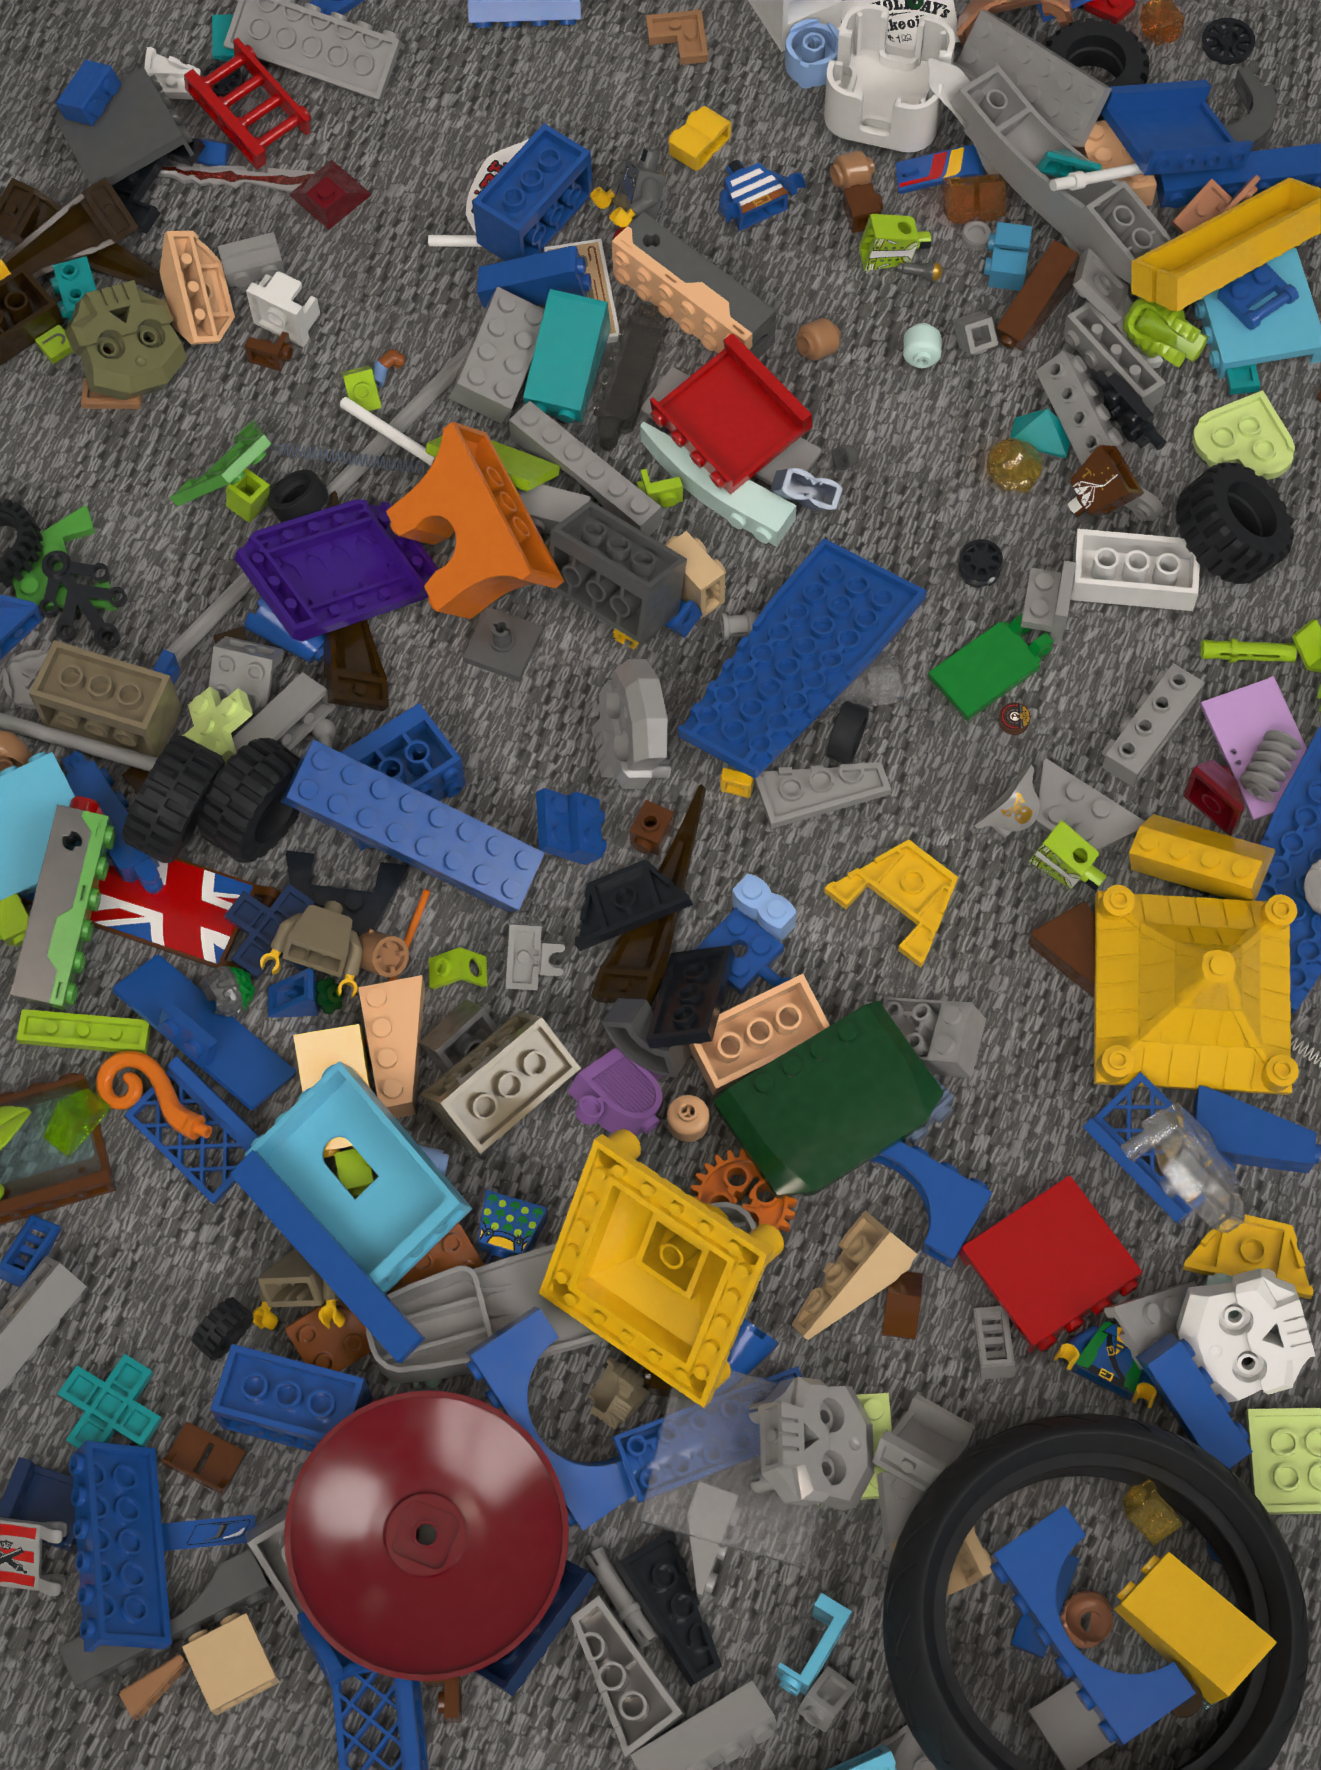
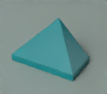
[1036,149,1102,185]
[1008,409,1070,458]

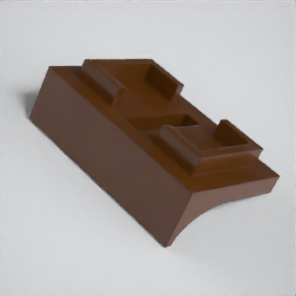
[161,1421,247,1495]

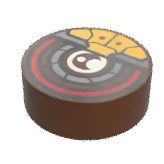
[998,702,1031,735]

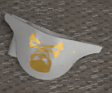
[973,764,1040,838]

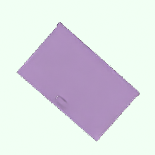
[1200,676,1307,820]

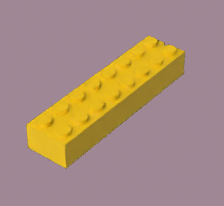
[1131,177,1321,311]

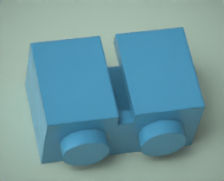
[984,222,1032,291]

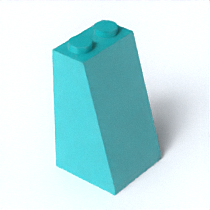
[523,289,611,423]

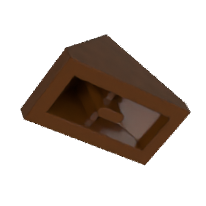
[882,1271,923,1340]

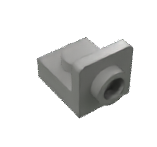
[797,1666,857,1732]

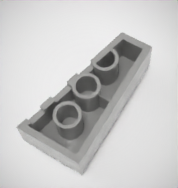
[570,1596,687,1759]

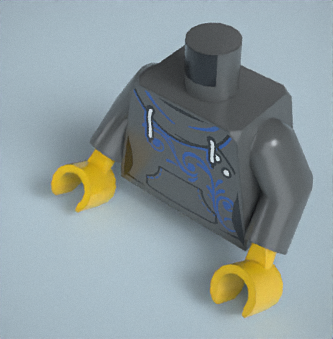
[590,147,666,227]

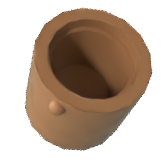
[359,929,409,977]

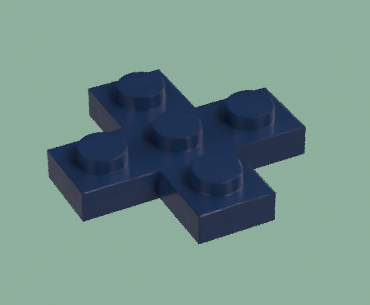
[224,884,315,980]

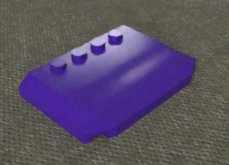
[234,499,439,642]

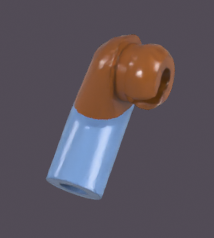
[372,349,406,388]

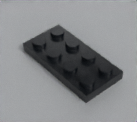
[646,945,735,1049]

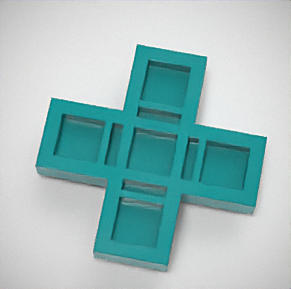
[57,1354,163,1449]

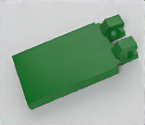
[928,613,1054,721]

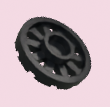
[1201,18,1255,65]

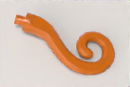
[96,1051,212,1140]

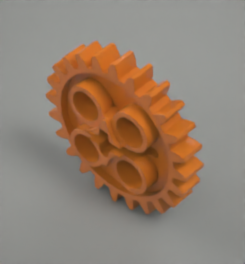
[690,1148,797,1232]

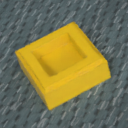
[720,767,754,798]

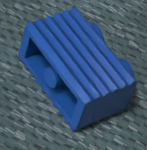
[55,59,121,126]

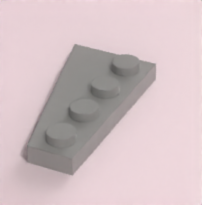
[754,762,891,829]

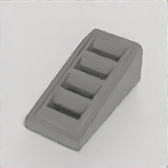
[973,1306,1015,1379]

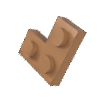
[646,10,708,65]

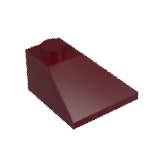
[290,160,371,230]
[1183,759,1245,836]

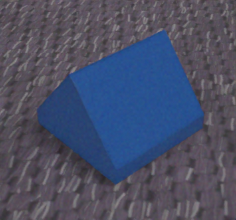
[197,138,233,166]

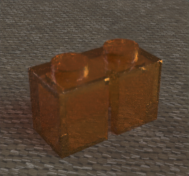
[943,174,1006,224]

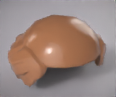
[1060,1590,1113,1649]

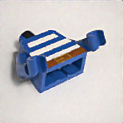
[718,160,807,231]

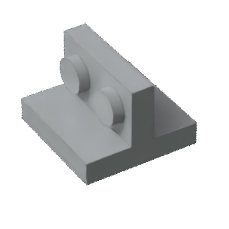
[1021,561,1076,645]

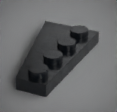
[615,1530,722,1687]

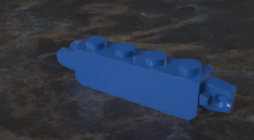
[62,751,163,894]

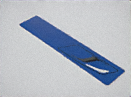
[162,1515,255,1551]

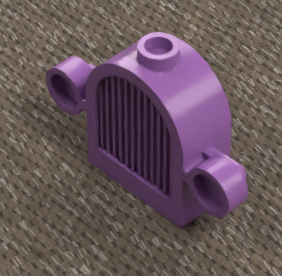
[568,1047,663,1135]

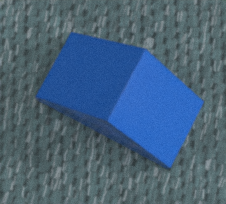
[268,968,318,1018]

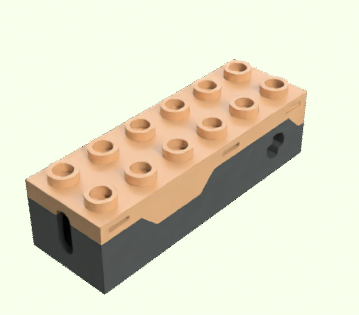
[612,211,776,359]

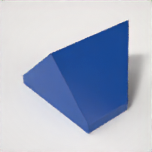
[0,594,44,660]

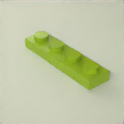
[16,1009,152,1054]

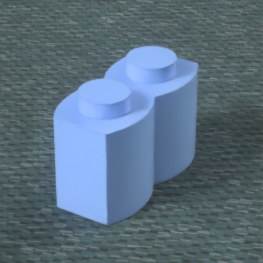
[732,874,796,942]

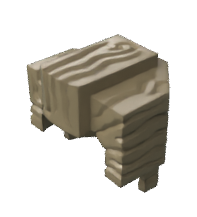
[588,1357,649,1430]

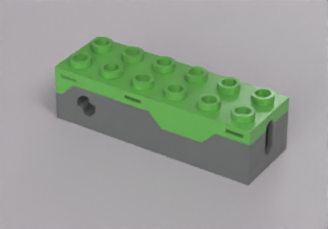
[10,796,117,1012]

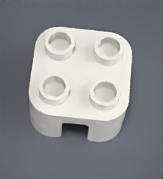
[824,4,955,152]

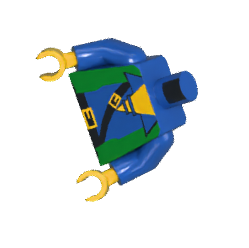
[1054,1321,1157,1408]

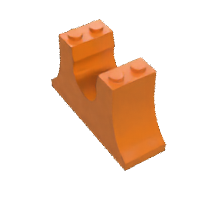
[386,421,565,619]

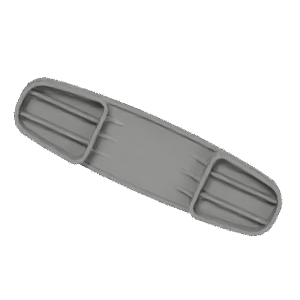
[366,1202,756,1384]

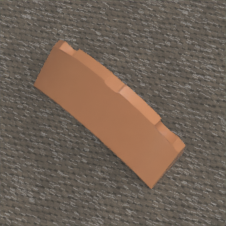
[957,0,1074,47]

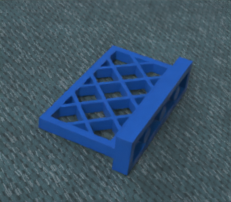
[125,1056,260,1205]
[1083,1072,1236,1224]
[332,1668,429,1770]

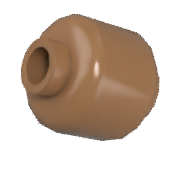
[830,150,875,191]
[796,317,841,361]

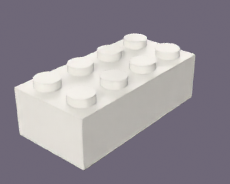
[1070,529,1200,611]

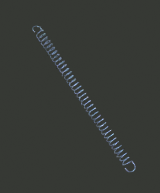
[270,443,430,475]

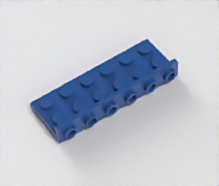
[69,1441,172,1652]

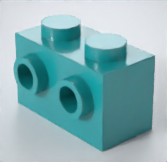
[50,256,97,322]

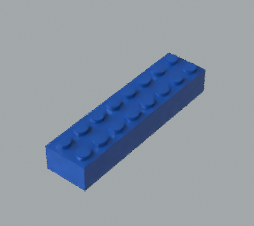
[281,739,545,913]

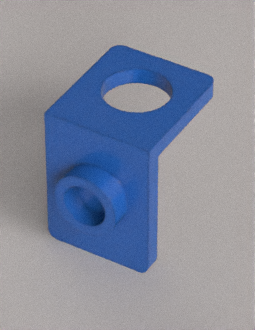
[665,599,702,638]

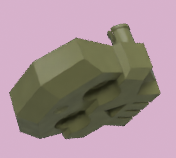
[65,280,187,400]

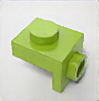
[636,469,683,508]

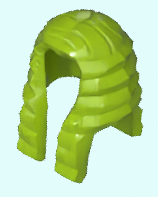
[1123,297,1209,368]

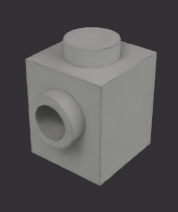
[953,311,998,355]

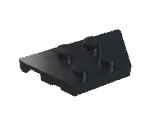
[575,859,693,951]

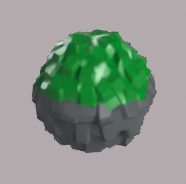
[203,966,256,1017]

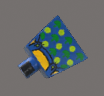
[478,1190,548,1264]

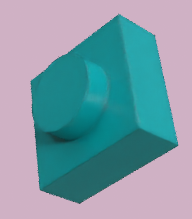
[1225,364,1260,395]

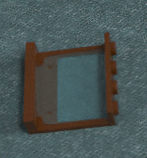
[0,1073,116,1225]

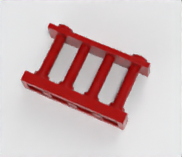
[184,37,311,170]

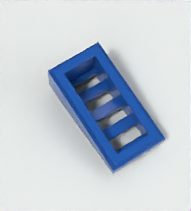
[0,1214,61,1287]

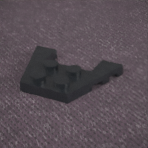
[90,138,205,234]
[286,850,409,937]

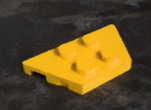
[1182,1210,1314,1299]

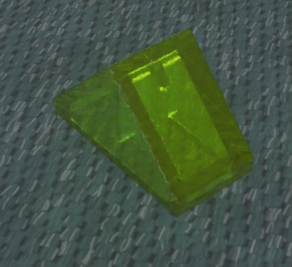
[43,1087,112,1158]

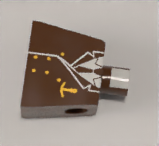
[1068,445,1144,516]

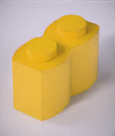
[668,106,732,171]

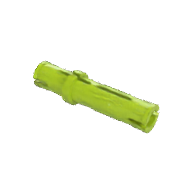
[1200,638,1297,663]

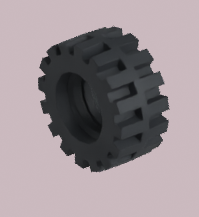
[192,1297,254,1361]

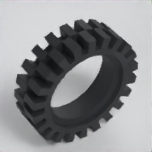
[0,499,43,588]

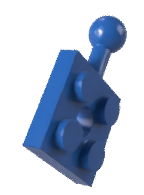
[695,907,793,995]

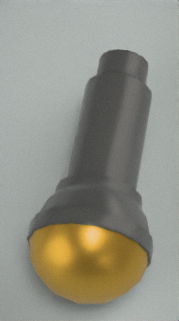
[897,261,943,282]

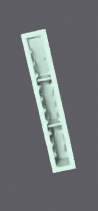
[640,421,797,547]

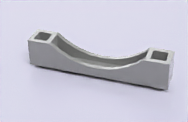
[509,401,662,536]

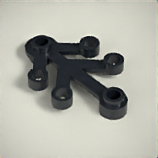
[39,550,127,650]

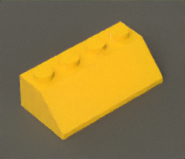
[1129,814,1275,901]

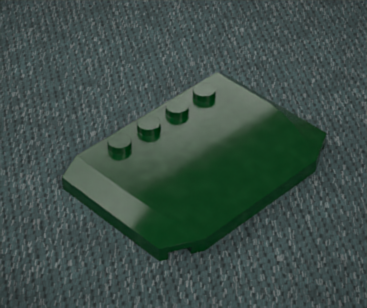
[714,1001,944,1199]

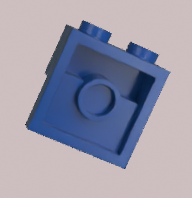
[536,788,607,865]

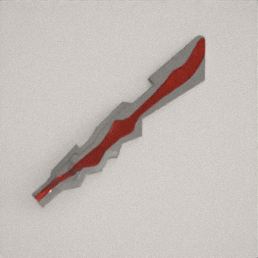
[157,164,315,192]

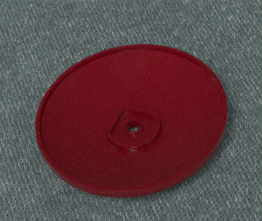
[284,1390,569,1681]

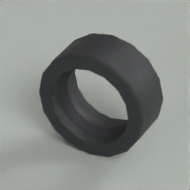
[267,469,328,523]
[826,701,869,764]

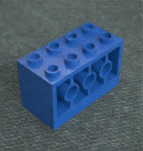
[472,123,593,261]
[341,703,466,851]
[210,1344,373,1452]

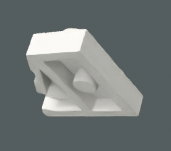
[144,47,202,100]

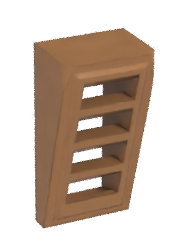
[119,1654,189,1721]

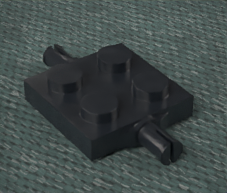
[1092,370,1167,450]

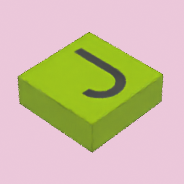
[35,324,73,364]

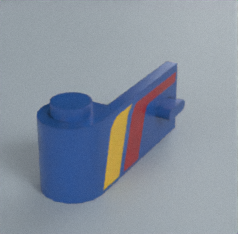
[896,145,986,194]

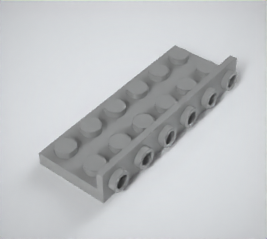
[223,0,405,102]
[953,9,1112,147]

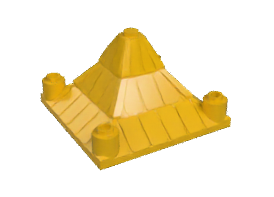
[1094,885,1299,1095]
[538,1129,784,1408]

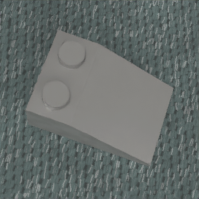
[245,1506,303,1624]

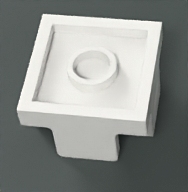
[246,271,320,347]

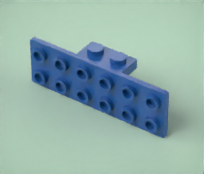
[113,955,296,1110]

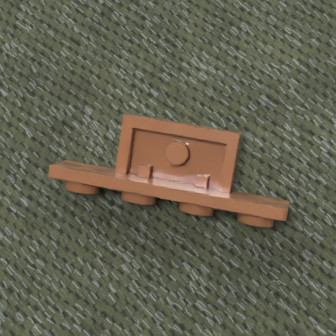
[1170,174,1261,234]

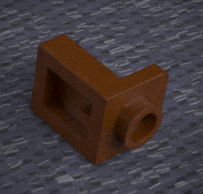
[244,331,293,371]
[423,1676,462,1723]

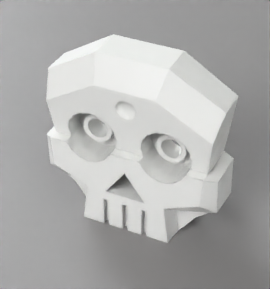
[1176,1268,1315,1403]

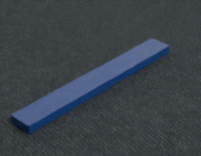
[230,1150,425,1363]

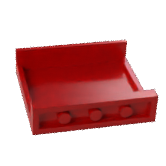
[650,333,813,495]
[959,1175,1143,1354]

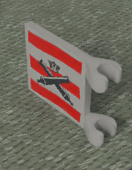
[0,1517,68,1596]

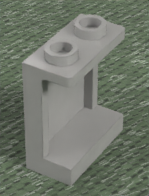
[872,1394,975,1492]

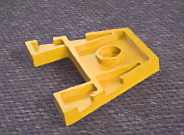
[824,839,958,968]

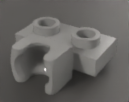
[505,923,565,990]

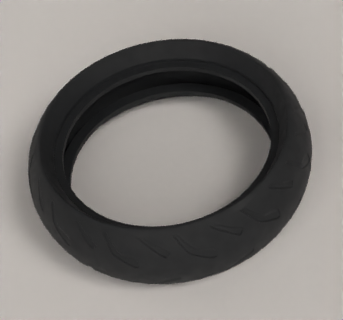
[882,1413,1309,1770]

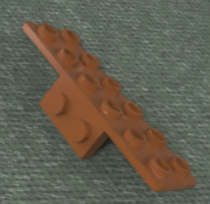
[285,1222,484,1372]

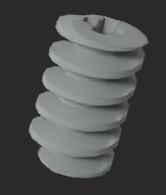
[1240,730,1302,802]

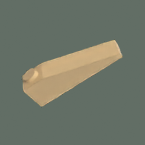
[792,1210,918,1340]

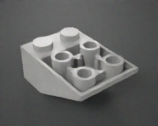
[882,997,986,1078]

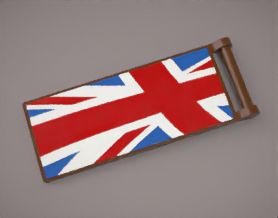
[21,854,281,969]

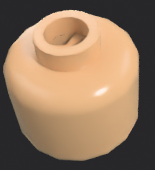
[667,1095,710,1142]

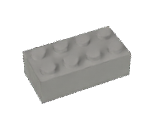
[448,287,545,423]

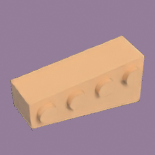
[358,975,425,1118]

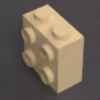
[665,531,726,619]
[182,1613,280,1716]

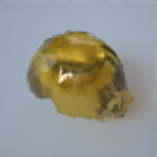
[986,438,1042,494]

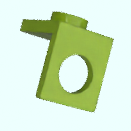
[341,365,381,411]
[1292,619,1321,673]
[429,947,487,990]

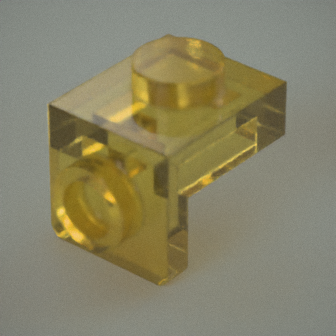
[1123,1479,1182,1546]

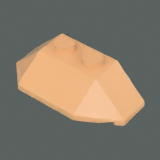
[160,231,235,345]

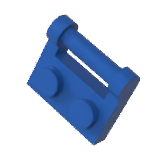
[1217,263,1299,330]

